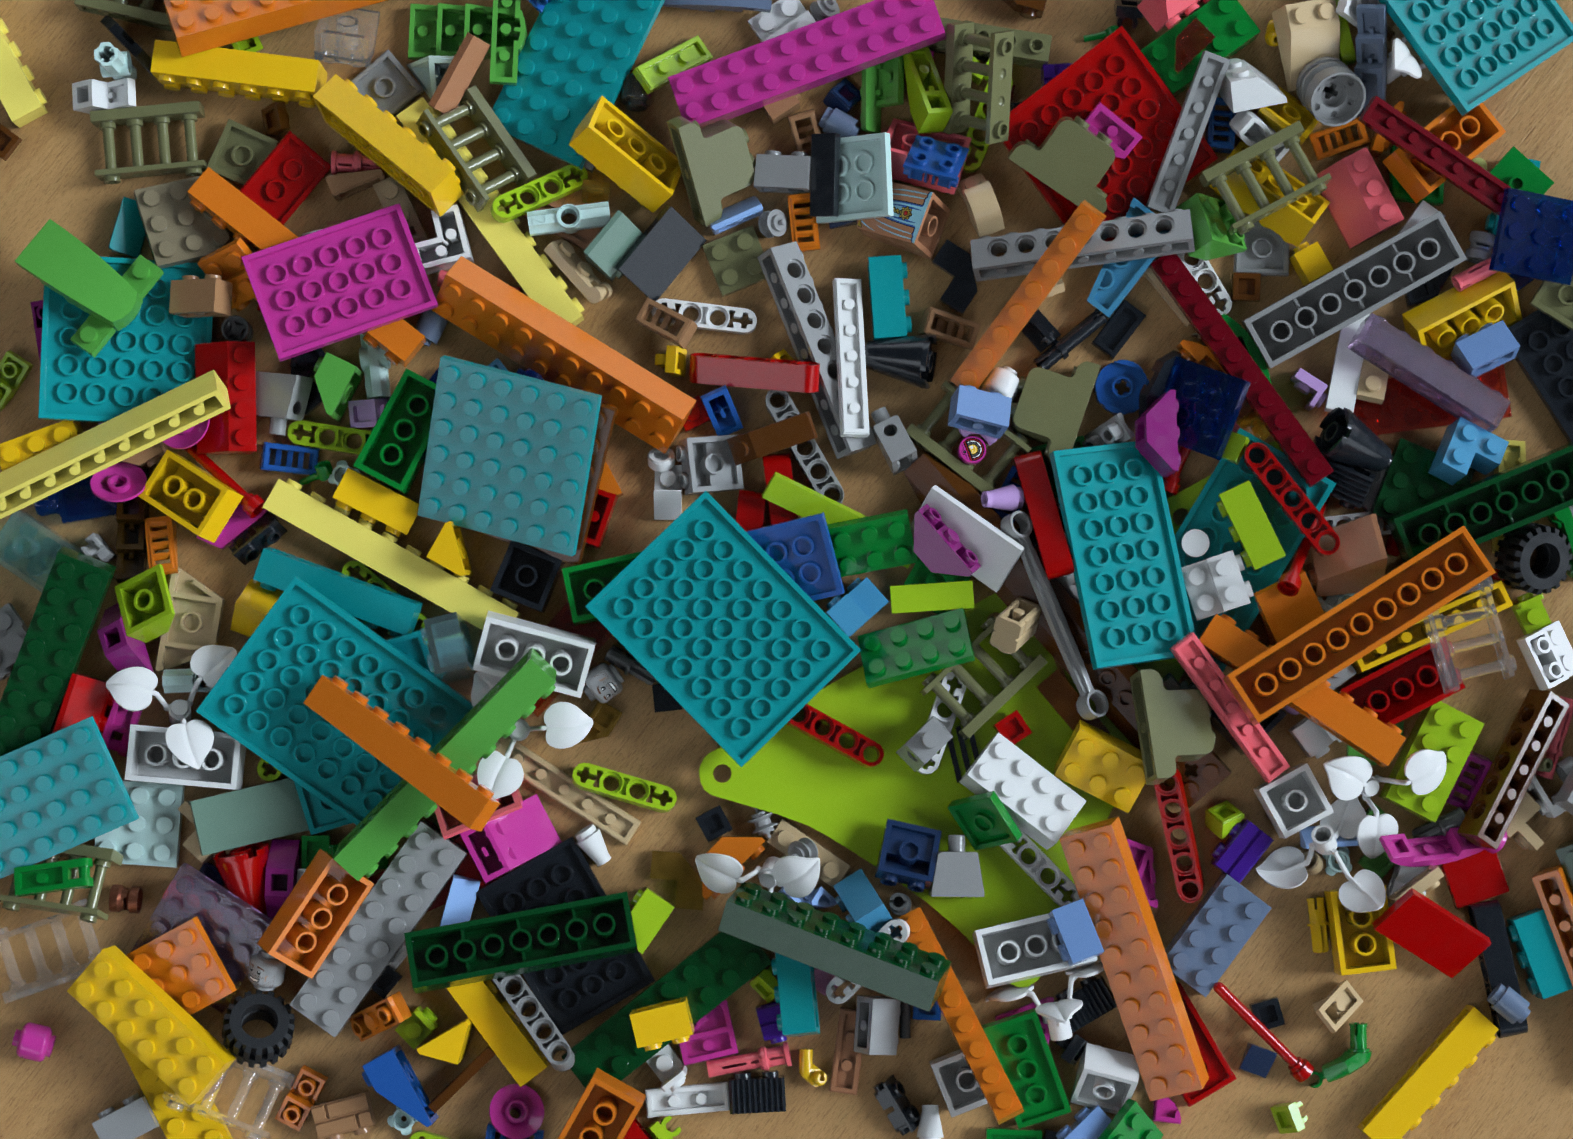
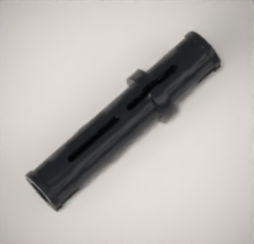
[1033,309,1107,370]

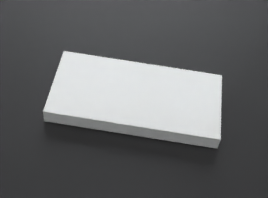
[911,485,1025,592]

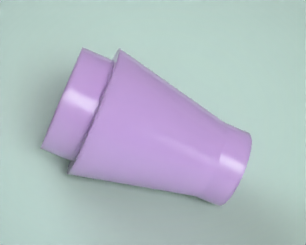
[981,484,1024,512]

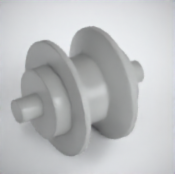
[810,0,840,21]
[758,209,788,238]
[747,808,778,839]
[788,838,818,858]

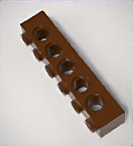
[1457,689,1570,850]

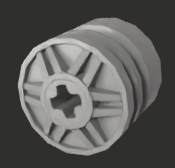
[1296,56,1366,127]

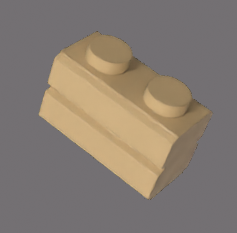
[990,597,1042,654]

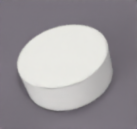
[648,448,675,472]
[1181,529,1210,557]

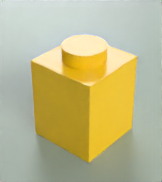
[1289,241,1334,286]

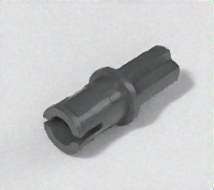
[604,645,656,685]
[1412,807,1465,838]
[889,893,912,916]

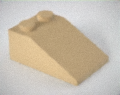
[1272,0,1340,92]

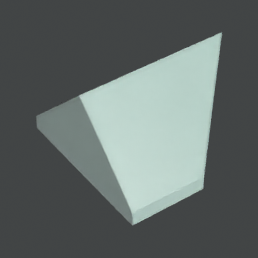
[407,55,460,106]

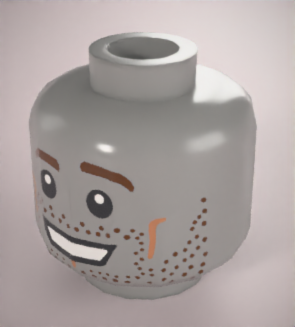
[583,663,625,703]
[248,949,287,991]

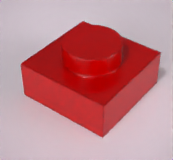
[683,395,710,433]
[993,710,1032,745]

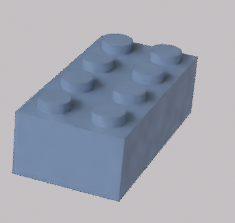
[1165,873,1272,997]

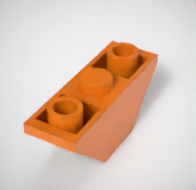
[702,836,766,900]
[350,991,412,1042]

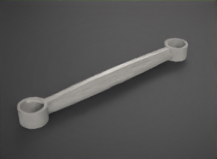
[1000,511,1109,720]

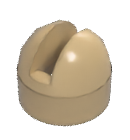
[1303,851,1324,875]

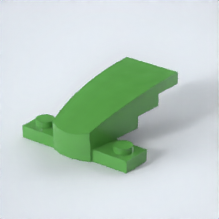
[408,0,528,86]
[15,219,164,358]

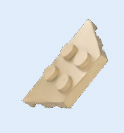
[155,567,225,671]

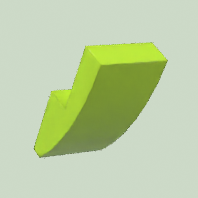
[0,350,34,412]

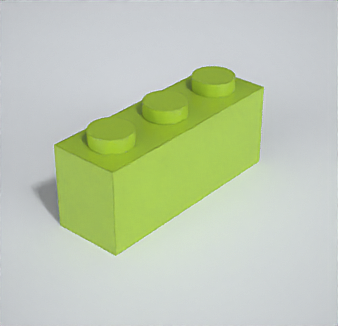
[1216,481,1286,571]

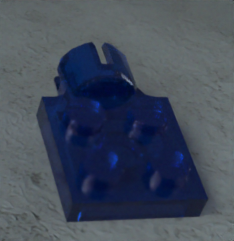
[33,475,117,524]

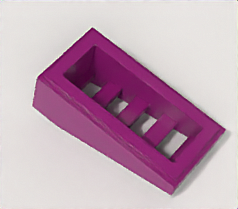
[1446,751,1492,812]

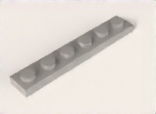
[1146,50,1231,213]

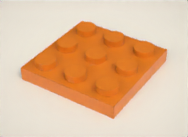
[126,916,237,1015]

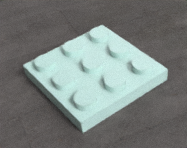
[816,132,894,224]
[94,780,185,868]

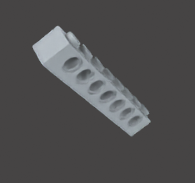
[970,209,1195,282]
[757,241,877,459]

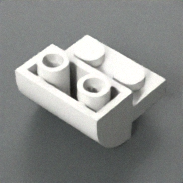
[1516,620,1573,691]

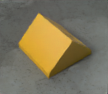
[1256,86,1319,146]
[426,521,473,576]
[230,579,284,637]
[416,1018,473,1065]

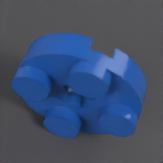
[1094,360,1149,415]

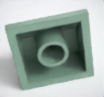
[583,210,643,282]

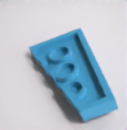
[1087,197,1169,318]

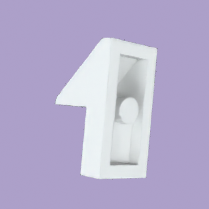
[653,465,682,520]

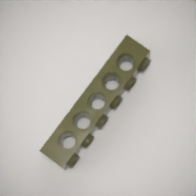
[926,17,1052,69]

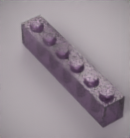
[1347,313,1511,432]

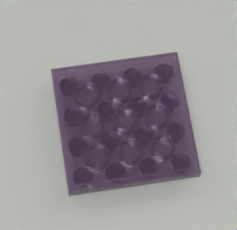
[131,862,272,1014]

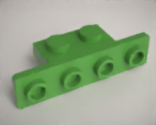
[860,55,904,134]

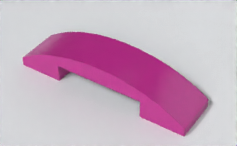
[1379,827,1484,867]

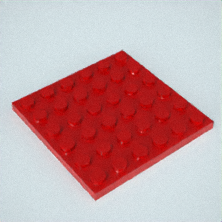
[1002,26,1218,241]

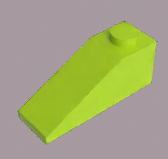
[903,47,953,134]

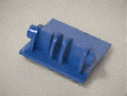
[903,135,969,189]

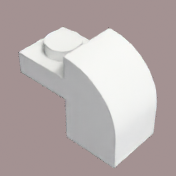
[72,78,136,114]

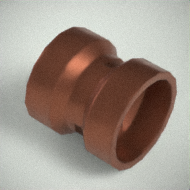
[109,884,143,914]

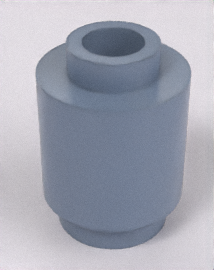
[818,107,860,138]
[414,309,448,347]
[1487,983,1531,1024]

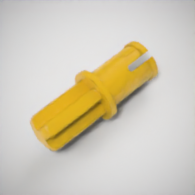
[1306,897,1329,953]

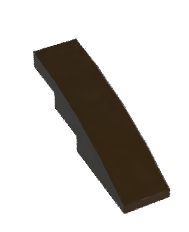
[115,469,149,583]

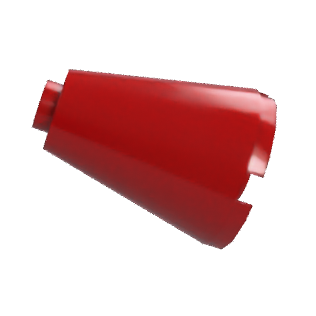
[213,842,269,922]

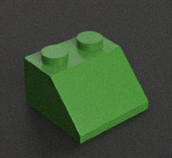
[314,352,364,422]

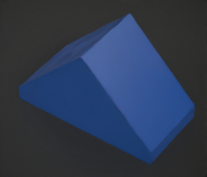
[700,385,743,436]

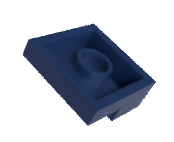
[875,819,942,892]

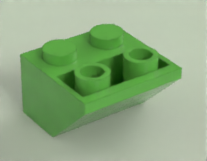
[1176,193,1247,261]

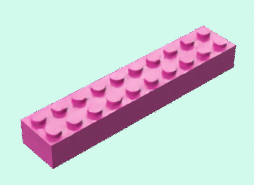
[668,0,946,128]

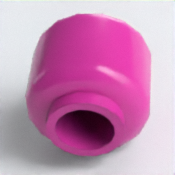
[12,1022,56,1062]

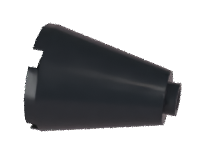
[865,334,937,389]
[1314,407,1392,472]

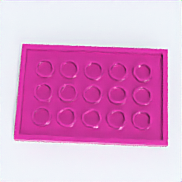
[241,203,438,362]

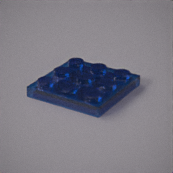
[1489,188,1573,285]
[1162,357,1251,460]

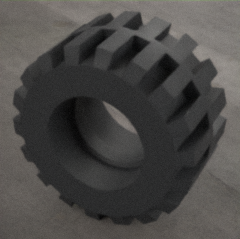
[1494,522,1572,595]
[222,990,295,1068]

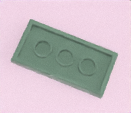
[189,778,309,856]

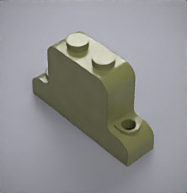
[667,116,756,227]
[1008,116,1115,214]
[1010,361,1101,468]
[1130,669,1216,785]

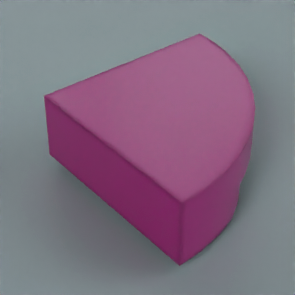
[1152,1097,1181,1124]

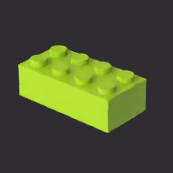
[1379,701,1484,823]

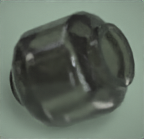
[620,69,655,112]

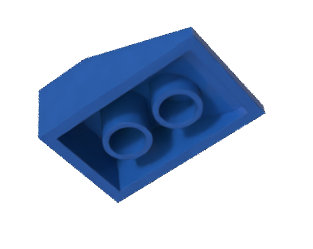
[362,1044,439,1127]

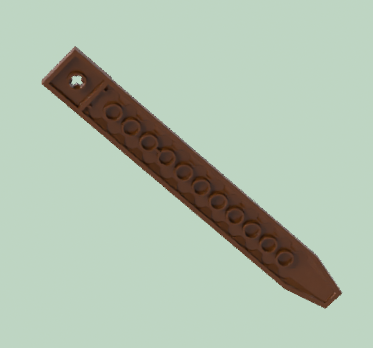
[904,453,1231,808]

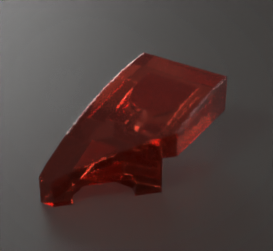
[1175,18,1215,73]

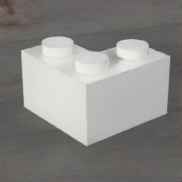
[415,204,474,275]

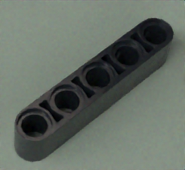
[1468,899,1528,1038]

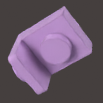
[1290,368,1328,411]
[348,398,390,428]

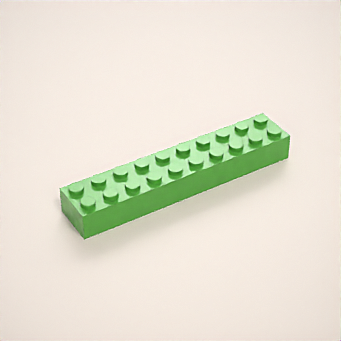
[333,648,556,881]

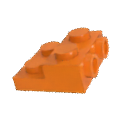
[197,237,258,312]

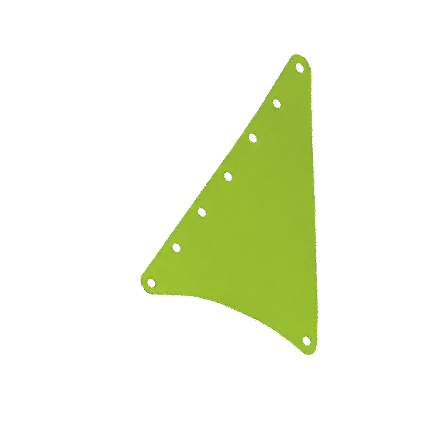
[699,441,1284,988]

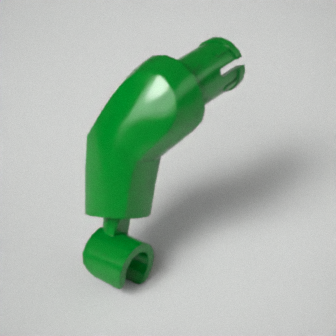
[1309,1022,1372,1088]

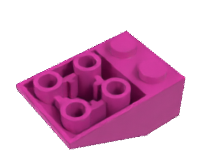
[460,794,562,883]

